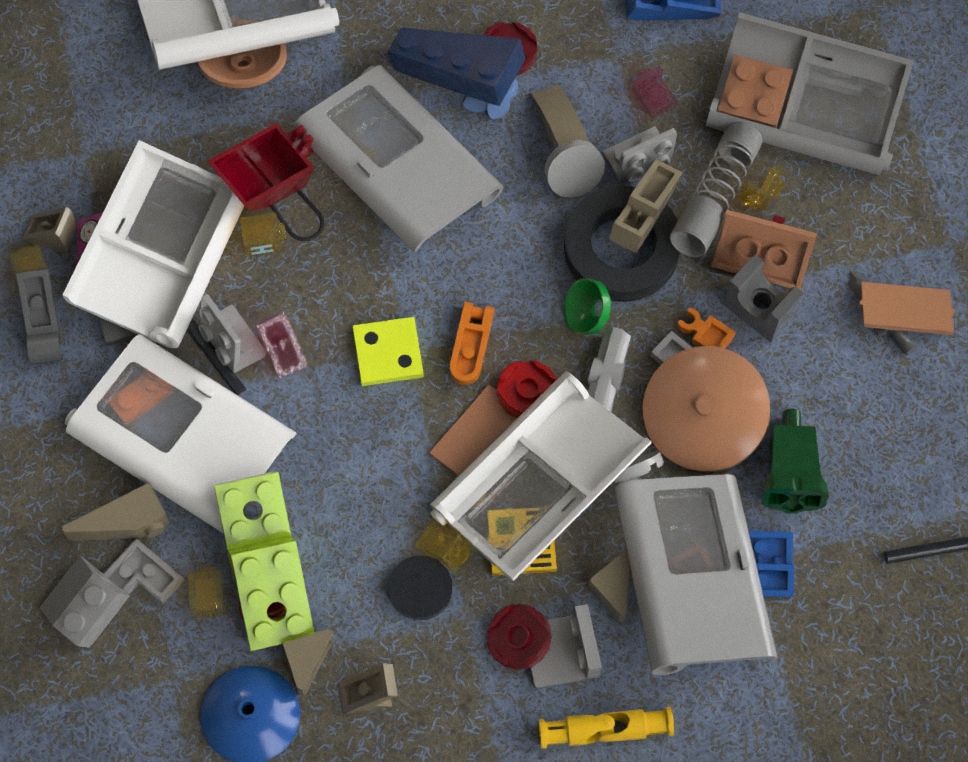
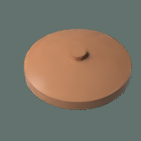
[643,346,770,473]

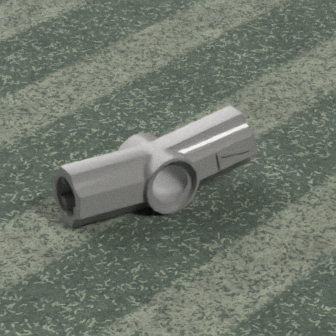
[588,327,631,412]

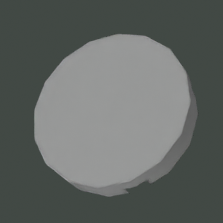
[544,140,605,198]
[610,451,664,485]

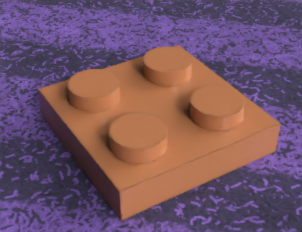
[718,55,793,128]

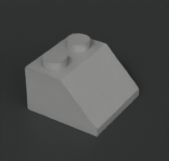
[40,556,130,648]

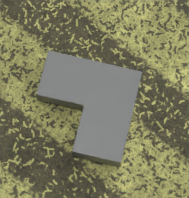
[103,538,185,604]

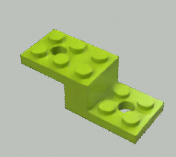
[213,471,315,651]

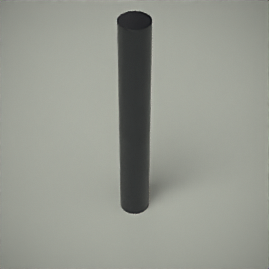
[187,318,246,395]
[884,537,968,564]

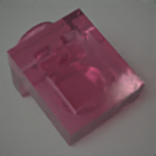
[633,66,678,119]

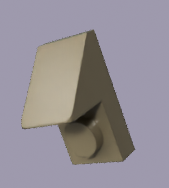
[339,663,398,714]

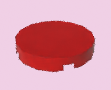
[496,360,557,418]

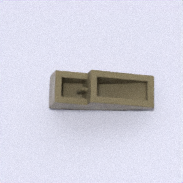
[531,85,589,149]
[609,159,683,253]

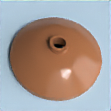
[198,21,287,89]

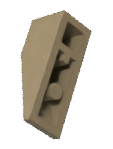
[61,482,170,541]

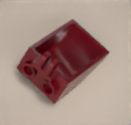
[207,123,315,210]

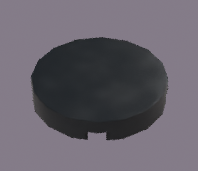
[388,556,452,620]

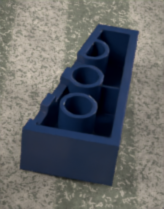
[388,28,525,107]

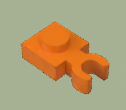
[677,308,736,349]

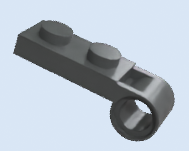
[16,267,63,364]

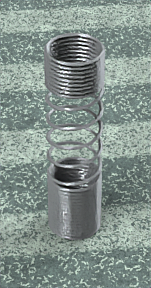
[670,122,763,257]

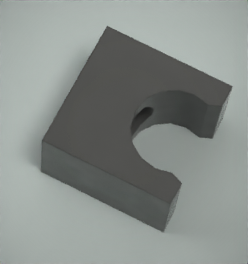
[723,255,804,343]

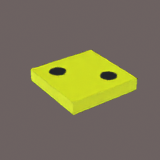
[353,317,424,386]

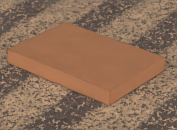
[711,209,817,290]

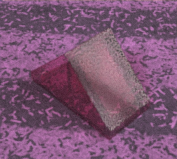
[255,311,308,379]

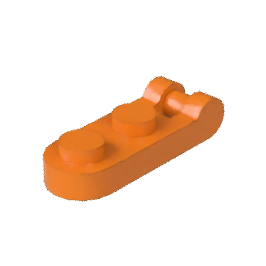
[450,301,495,385]

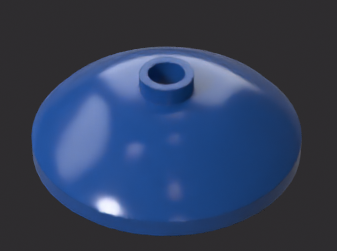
[200,666,300,762]

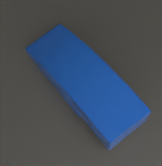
[626,0,722,21]

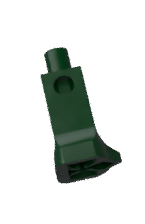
[761,408,829,514]

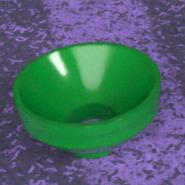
[564,278,612,335]

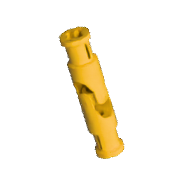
[538,706,674,749]

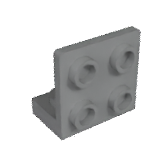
[602,126,677,183]
[198,294,266,373]
[531,604,602,689]

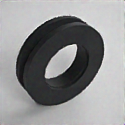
[564,185,680,302]

